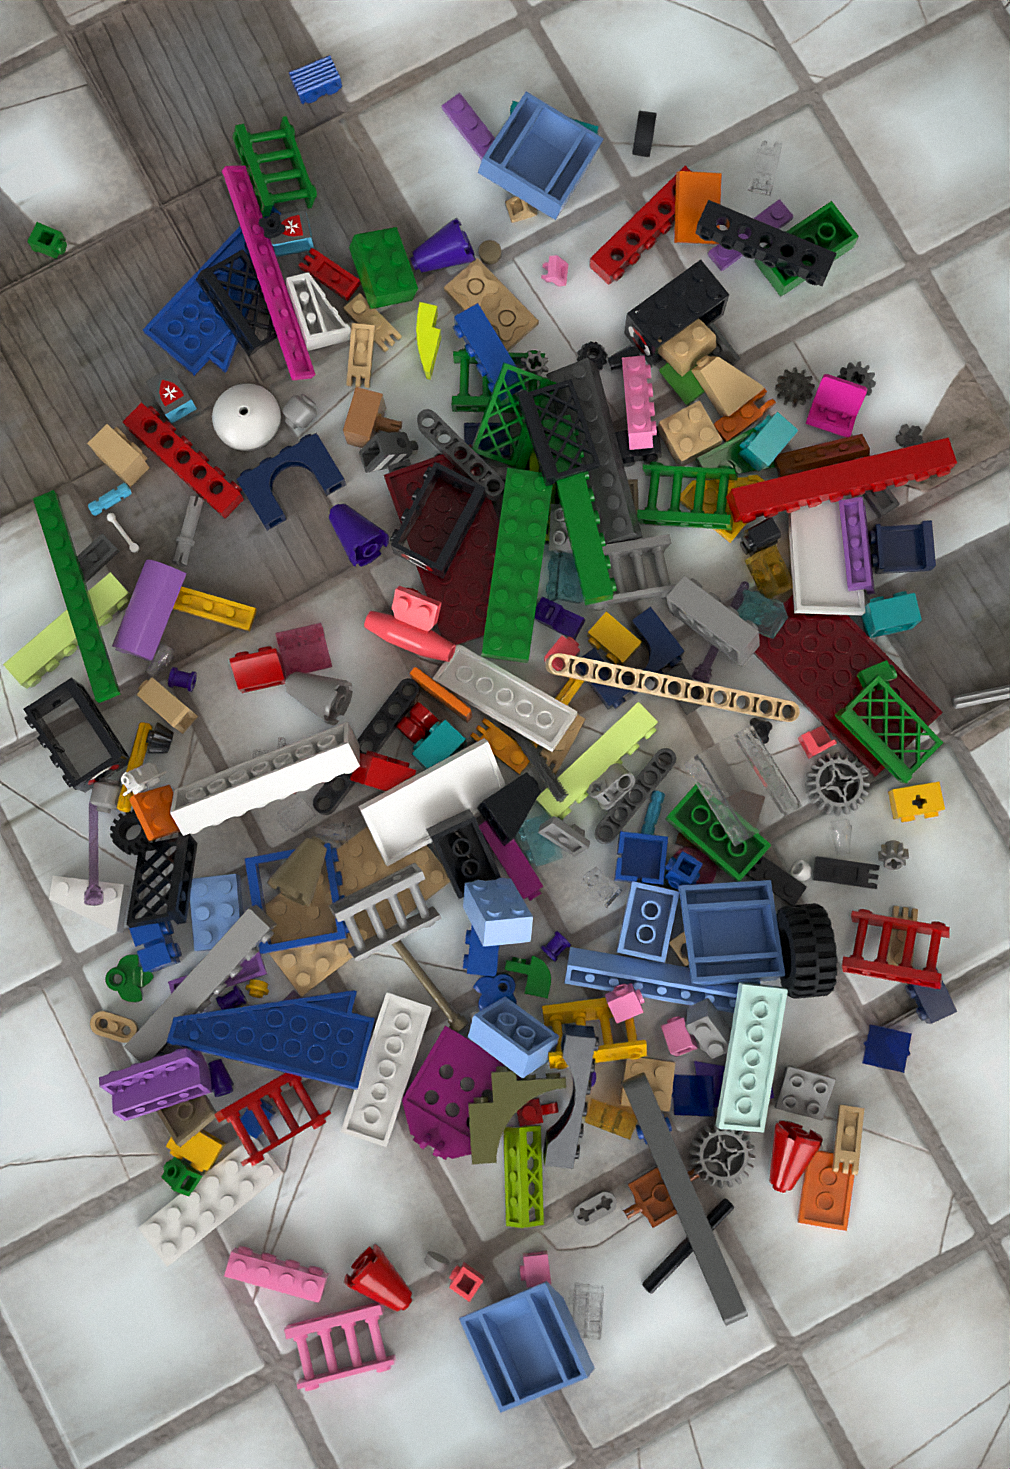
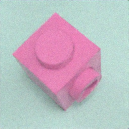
[605,983,645,1024]
[661,1016,698,1057]
[519,1251,551,1287]

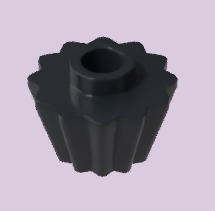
[577,341,608,370]
[146,722,174,753]

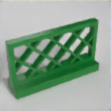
[471,362,556,470]
[835,675,944,784]

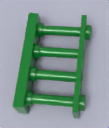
[232,116,317,217]
[452,349,545,413]
[637,462,738,530]

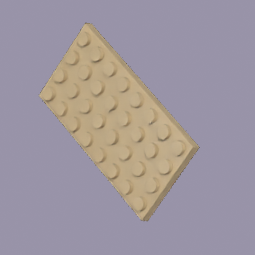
[265,826,450,997]

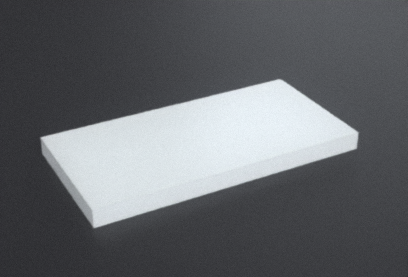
[788,495,865,616]
[358,738,506,866]

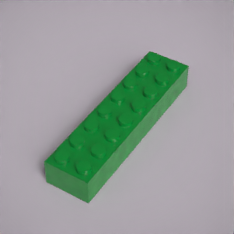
[481,468,553,663]

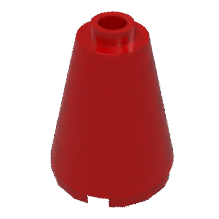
[769,1120,823,1193]
[344,1244,412,1312]

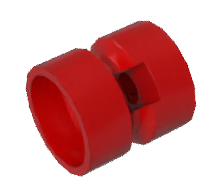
[396,702,440,744]

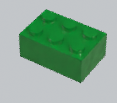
[349,227,418,309]

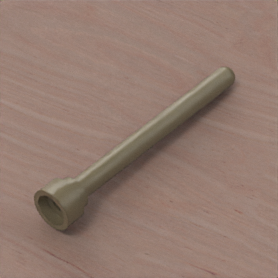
[392,940,469,1033]

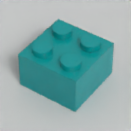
[738,412,799,472]
[860,591,922,638]
[412,720,467,770]

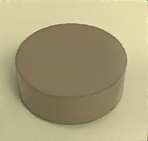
[479,240,501,265]

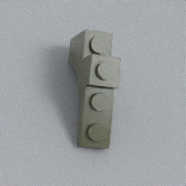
[469,1066,566,1165]

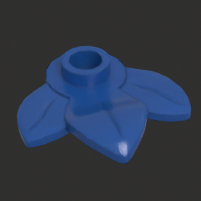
[473,974,517,1011]

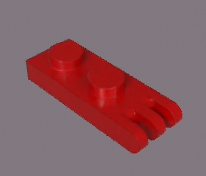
[298,248,361,301]

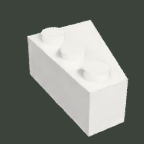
[286,272,351,351]
[49,876,130,933]

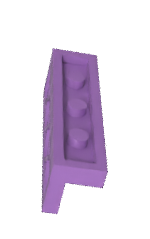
[839,497,875,595]

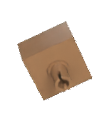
[343,387,402,448]

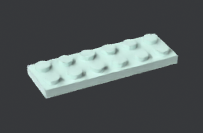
[715,982,788,1133]

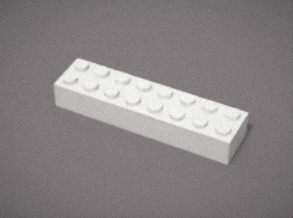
[170,722,360,836]

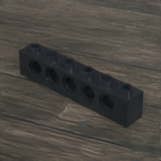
[695,200,837,287]

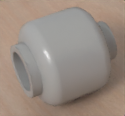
[283,394,317,429]
[90,778,122,813]

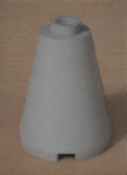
[285,671,353,725]

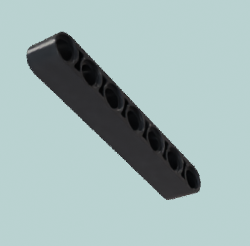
[313,678,420,815]

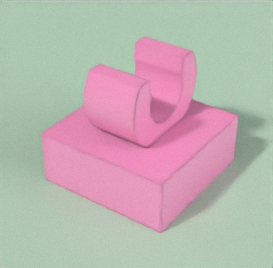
[541,255,568,287]

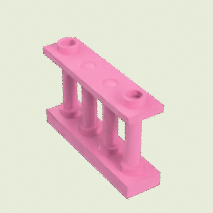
[284,1302,396,1391]

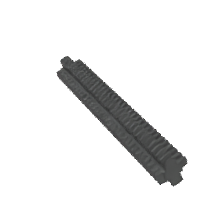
[508,727,569,802]

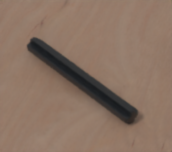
[642,1198,734,1294]

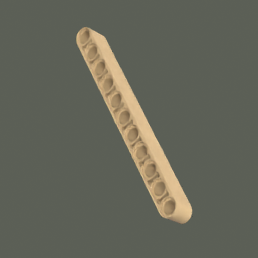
[545,653,800,722]

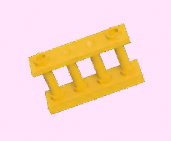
[542,997,647,1069]

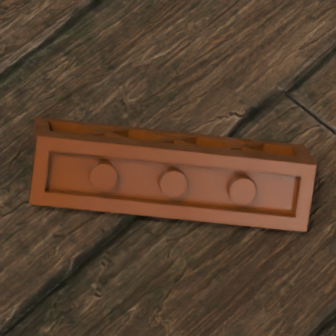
[773,434,870,478]

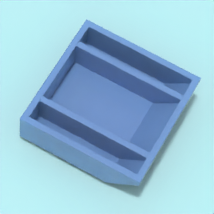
[478,91,604,220]
[679,880,785,985]
[459,1281,595,1413]

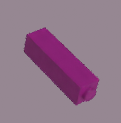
[479,821,544,901]

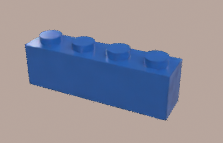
[453,303,525,401]

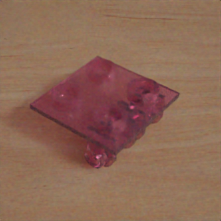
[275,623,332,677]

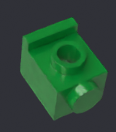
[27,222,67,259]
[857,660,897,696]
[161,1157,203,1197]

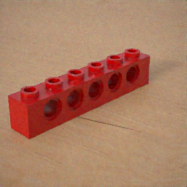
[589,165,692,285]
[122,402,244,519]

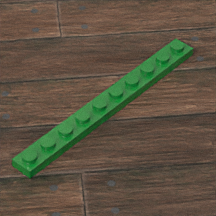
[33,490,121,703]

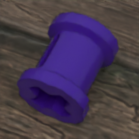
[168,667,197,692]
[540,931,572,962]
[216,985,248,1010]

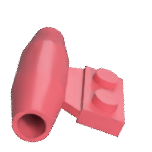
[364,586,456,662]

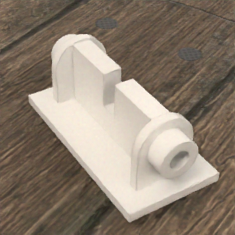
[121,762,167,796]

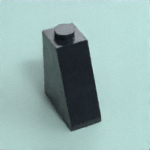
[476,772,541,846]

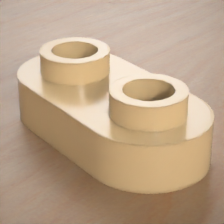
[90,1011,139,1043]

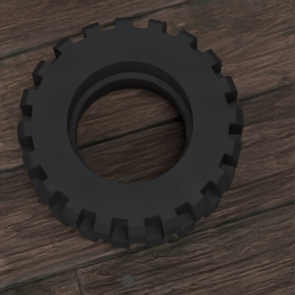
[776,903,838,999]

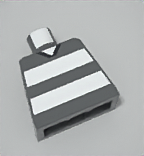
[359,432,418,473]

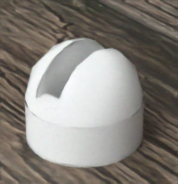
[791,860,812,881]

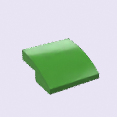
[659,363,705,406]

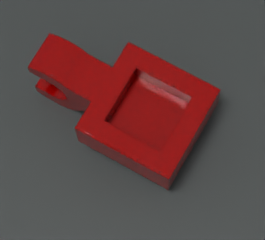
[517,1098,559,1127]

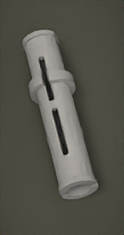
[172,496,204,566]

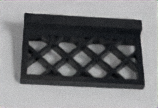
[196,249,278,357]
[517,379,601,486]
[126,831,198,928]

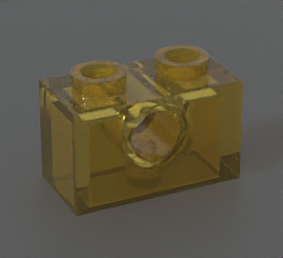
[744,545,793,602]
[583,1097,637,1140]

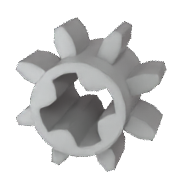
[521,351,549,376]
[878,840,909,870]

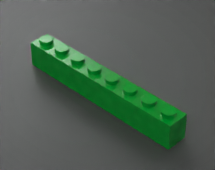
[542,415,617,606]

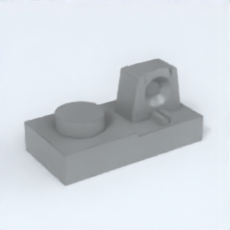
[538,816,591,857]

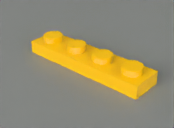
[173,586,257,632]

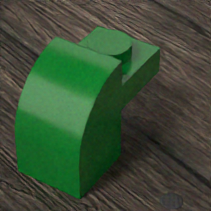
[505,956,551,999]

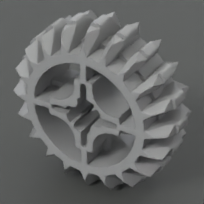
[805,752,870,816]
[689,1122,756,1189]

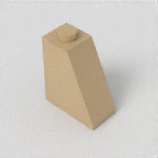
[691,355,764,416]
[137,677,198,734]

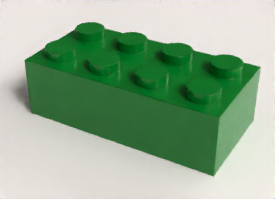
[754,201,859,297]
[665,781,771,882]

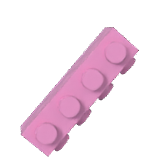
[622,355,657,450]
[224,1246,329,1303]

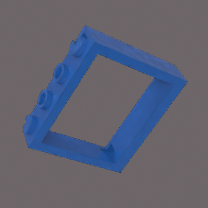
[244,843,350,954]

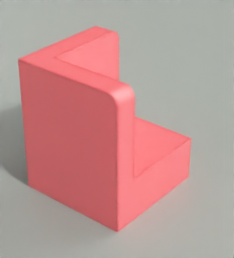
[798,726,837,759]

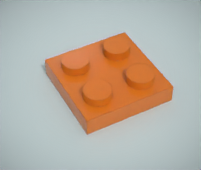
[129,785,180,841]

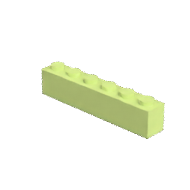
[3,572,132,689]
[536,702,658,820]

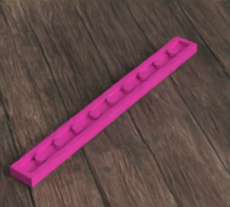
[222,166,316,380]

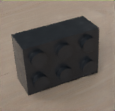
[426,809,502,899]

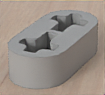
[573,1190,617,1226]

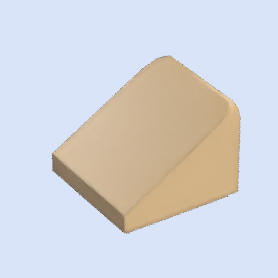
[505,196,537,223]

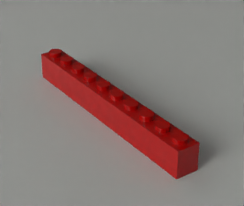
[726,437,957,523]

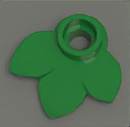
[105,955,154,1002]

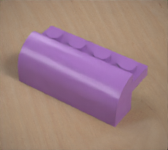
[112,560,187,661]
[99,1048,212,1121]

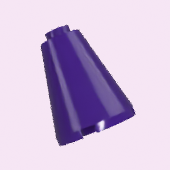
[410,218,476,273]
[329,504,390,567]

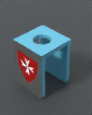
[270,210,314,257]
[146,367,197,424]

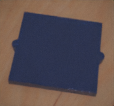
[862,1024,912,1073]
[672,1074,716,1117]

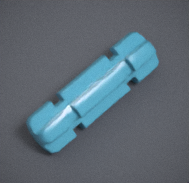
[88,483,132,516]
[641,791,665,835]

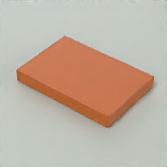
[674,171,722,244]
[409,667,472,723]
[797,1150,855,1231]

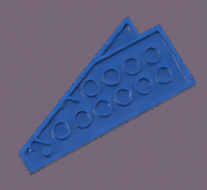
[143,206,282,376]
[167,990,375,1090]

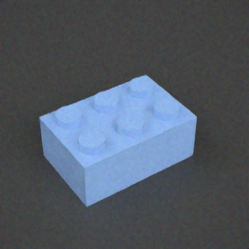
[190,874,244,951]
[463,878,533,947]
[616,881,679,963]
[468,997,560,1078]

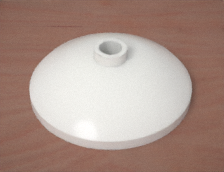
[212,383,281,451]

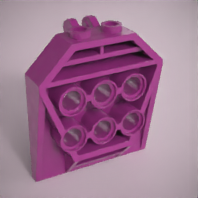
[402,1025,521,1160]

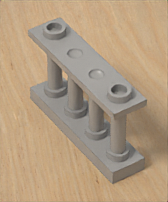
[586,534,677,611]
[329,863,442,962]

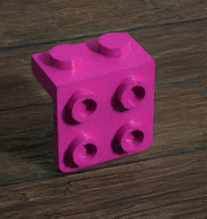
[805,374,867,437]

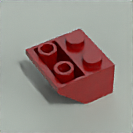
[229,646,287,693]
[350,750,417,791]

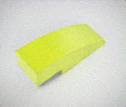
[416,302,442,380]

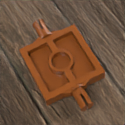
[623,1166,699,1228]

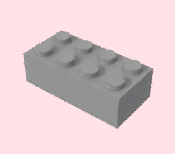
[666,576,760,667]

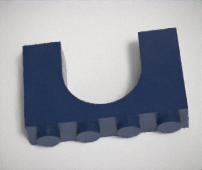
[237,433,346,531]
[575,607,685,710]

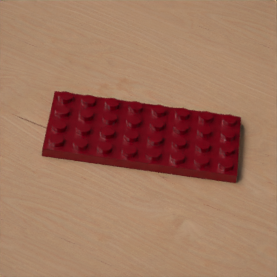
[384,444,499,645]
[754,595,943,777]

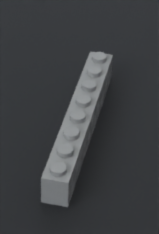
[124,905,277,1063]

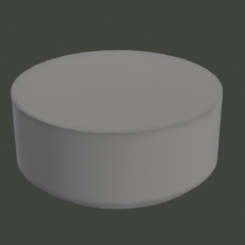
[424,1251,450,1272]

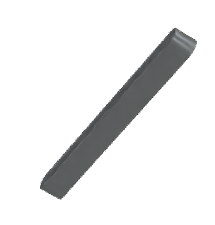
[621,1072,748,1326]

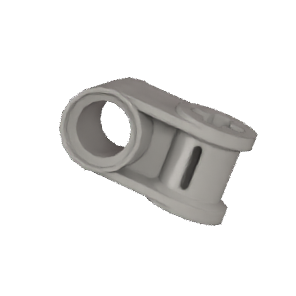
[588,763,635,810]

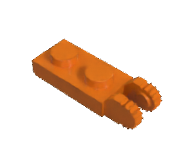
[713,388,776,443]

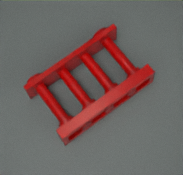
[842,909,950,989]
[214,1073,331,1167]

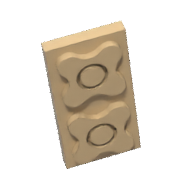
[444,258,539,352]

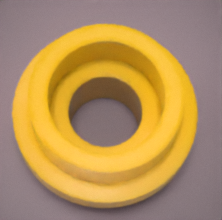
[245,979,269,998]

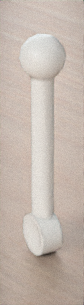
[107,513,139,553]

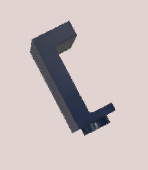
[869,520,936,574]

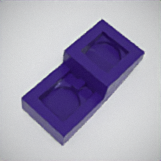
[534,597,586,640]

